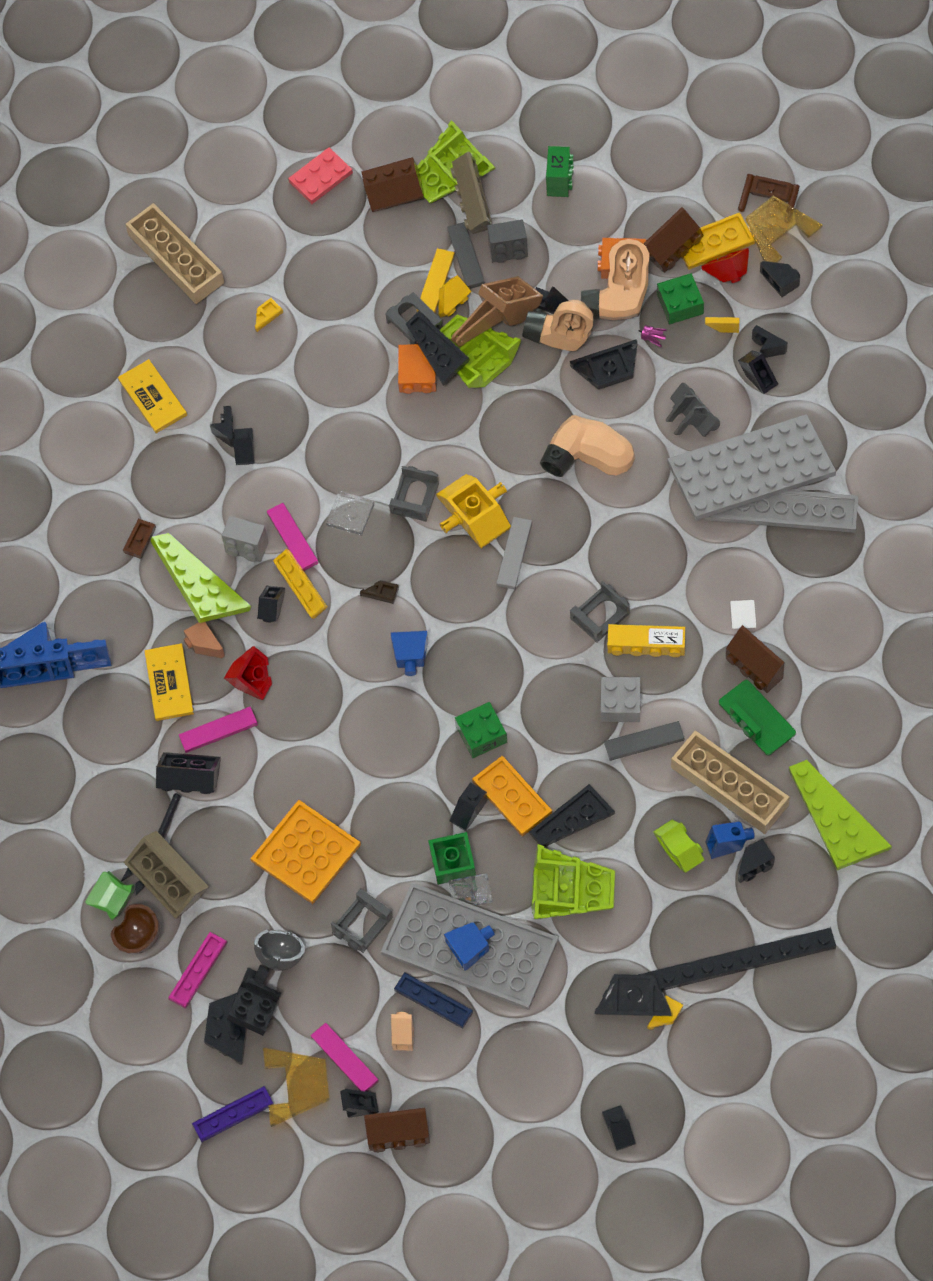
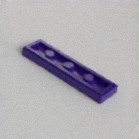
[192,1086,274,1143]

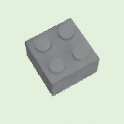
[222,516,269,562]
[601,677,640,722]

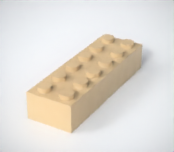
[126,203,224,304]
[671,730,790,834]

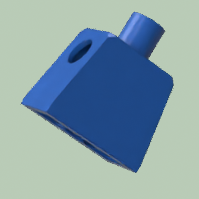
[391,631,428,676]
[705,822,755,859]
[444,922,495,971]

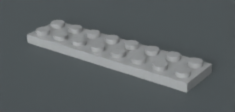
[704,490,858,533]

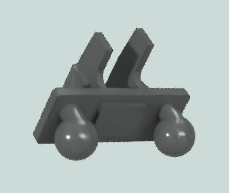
[666,383,720,436]

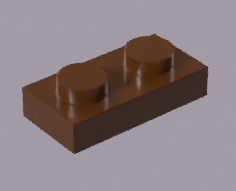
[123,518,156,559]

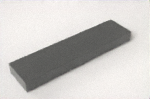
[447,222,485,289]
[604,721,684,761]

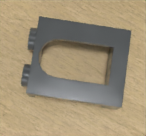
[385,292,443,344]
[389,466,439,522]
[570,581,630,643]
[331,888,393,953]

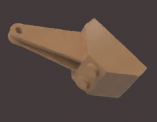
[451,276,543,347]

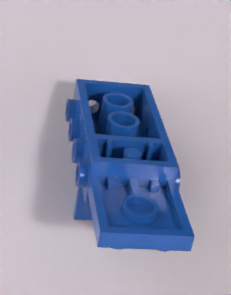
[0,622,112,688]

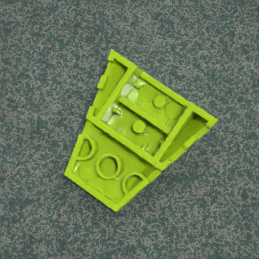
[418,120,496,204]
[440,314,521,388]
[531,844,615,919]

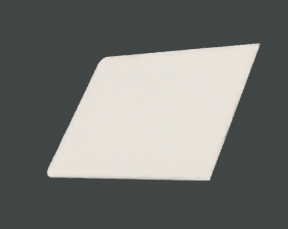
[730,600,756,629]

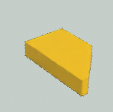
[255,298,283,332]
[705,317,740,333]
[647,996,683,1030]

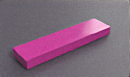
[267,503,318,571]
[178,707,258,753]
[168,932,227,1009]
[311,1023,379,1092]

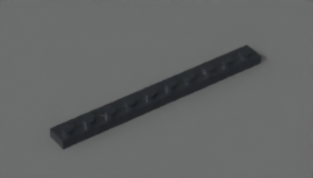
[638,927,836,991]

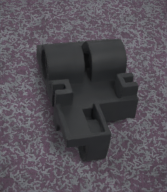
[226,965,281,1036]

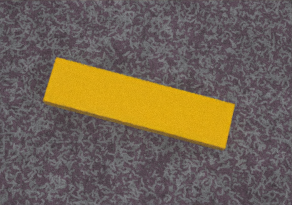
[416,248,455,313]
[273,549,328,619]

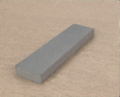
[497,517,532,589]

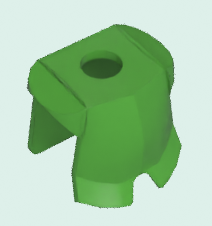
[85,871,134,921]

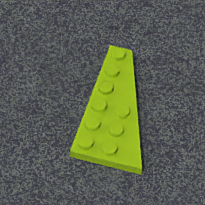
[151,533,251,623]
[789,760,892,870]

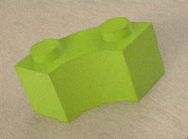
[653,819,704,873]

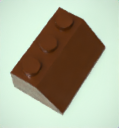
[361,157,424,212]
[643,207,704,273]
[726,625,785,693]
[364,1108,430,1153]

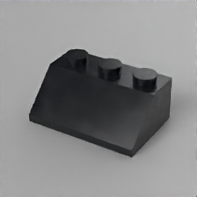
[156,752,221,794]

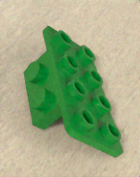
[719,680,796,756]

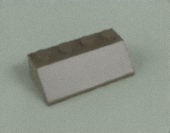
[450,152,492,234]
[123,831,209,919]

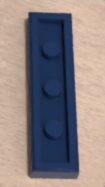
[394,972,473,1029]

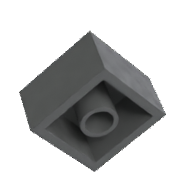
[487,219,528,263]

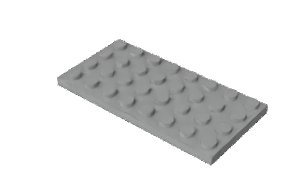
[667,414,836,521]
[381,883,559,1010]

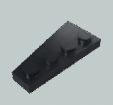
[406,311,470,386]
[529,784,615,847]

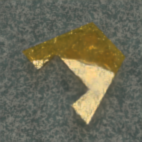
[745,196,823,263]
[263,1048,330,1127]

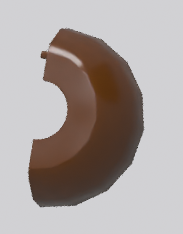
[110,904,160,954]

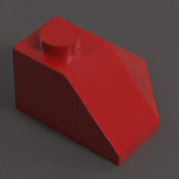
[701,248,749,283]
[224,646,272,700]

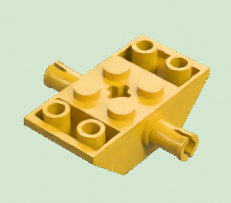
[436,474,511,549]

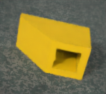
[438,275,472,318]

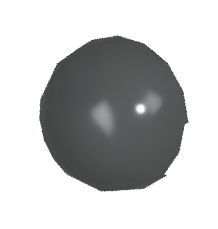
[254,930,305,971]

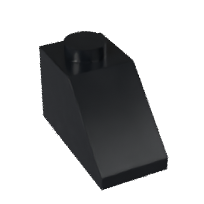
[760,261,800,297]
[738,350,778,394]
[257,585,285,623]
[449,782,487,831]

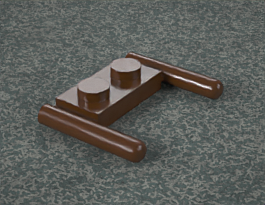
[738,174,800,222]

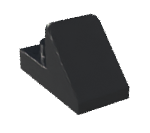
[535,286,569,314]
[752,325,788,358]
[210,406,234,447]
[233,428,254,465]
[340,1089,379,1118]
[602,1105,636,1151]

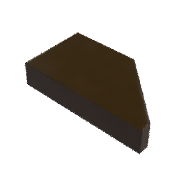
[360,580,399,604]

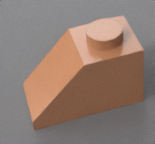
[183,622,225,658]

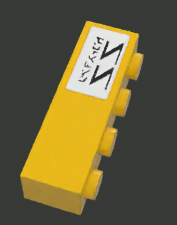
[607,624,685,657]

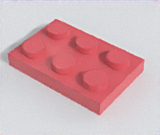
[288,147,353,204]

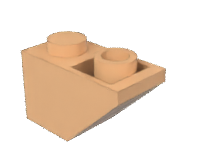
[391,1012,414,1051]

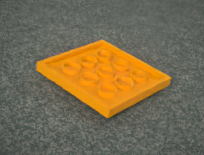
[250,800,361,904]

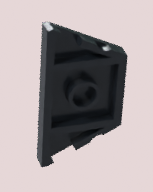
[570,339,637,390]
[595,974,673,1016]
[204,993,247,1065]

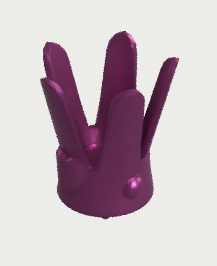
[638,325,667,348]

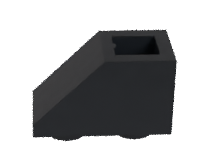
[738,839,775,883]

